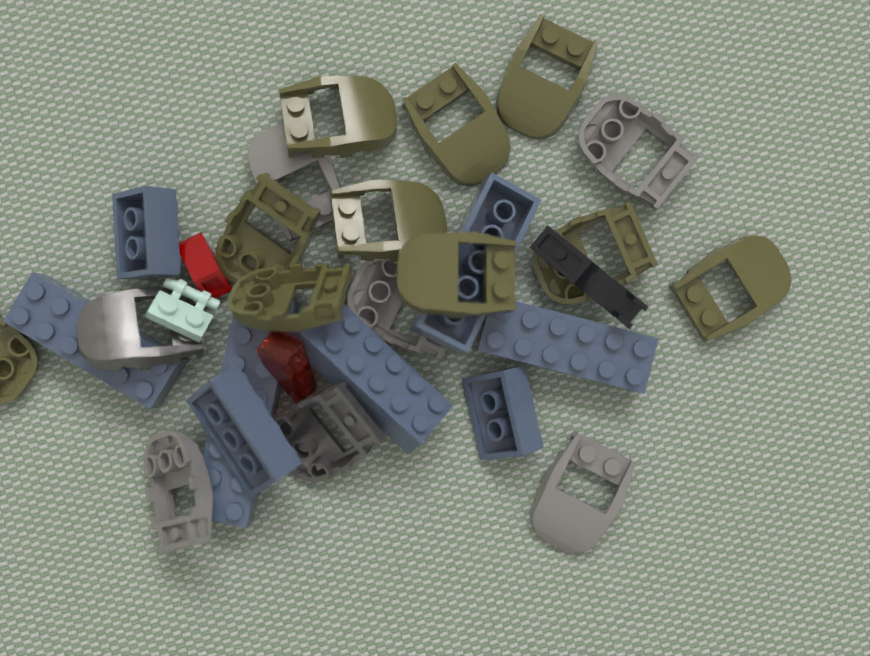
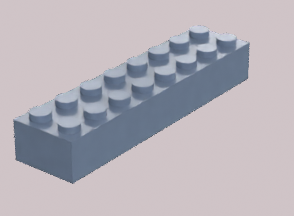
[190,302,299,528]

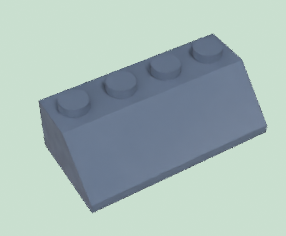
[186,365,302,498]

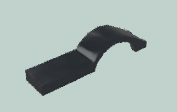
[530,225,649,329]

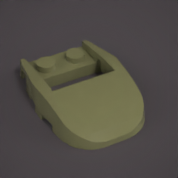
[496,14,599,139]
[402,63,511,186]
[279,75,397,158]
[215,173,321,283]
[330,179,447,262]
[533,202,658,304]
[397,232,517,319]
[669,235,791,342]
[227,263,354,332]
[0,314,39,404]

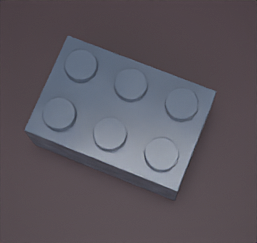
[112,186,181,280]

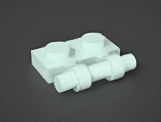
[145,276,221,343]

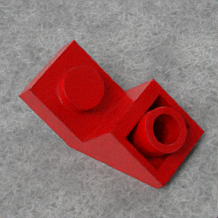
[179,232,232,299]

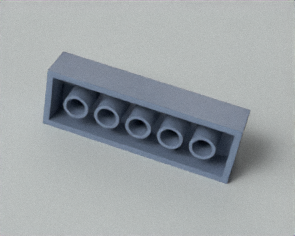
[409,172,541,355]
[3,272,189,409]
[476,301,659,394]
[281,304,453,454]

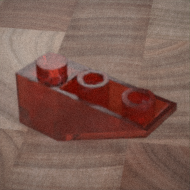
[256,331,317,404]

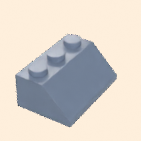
[462,365,544,460]

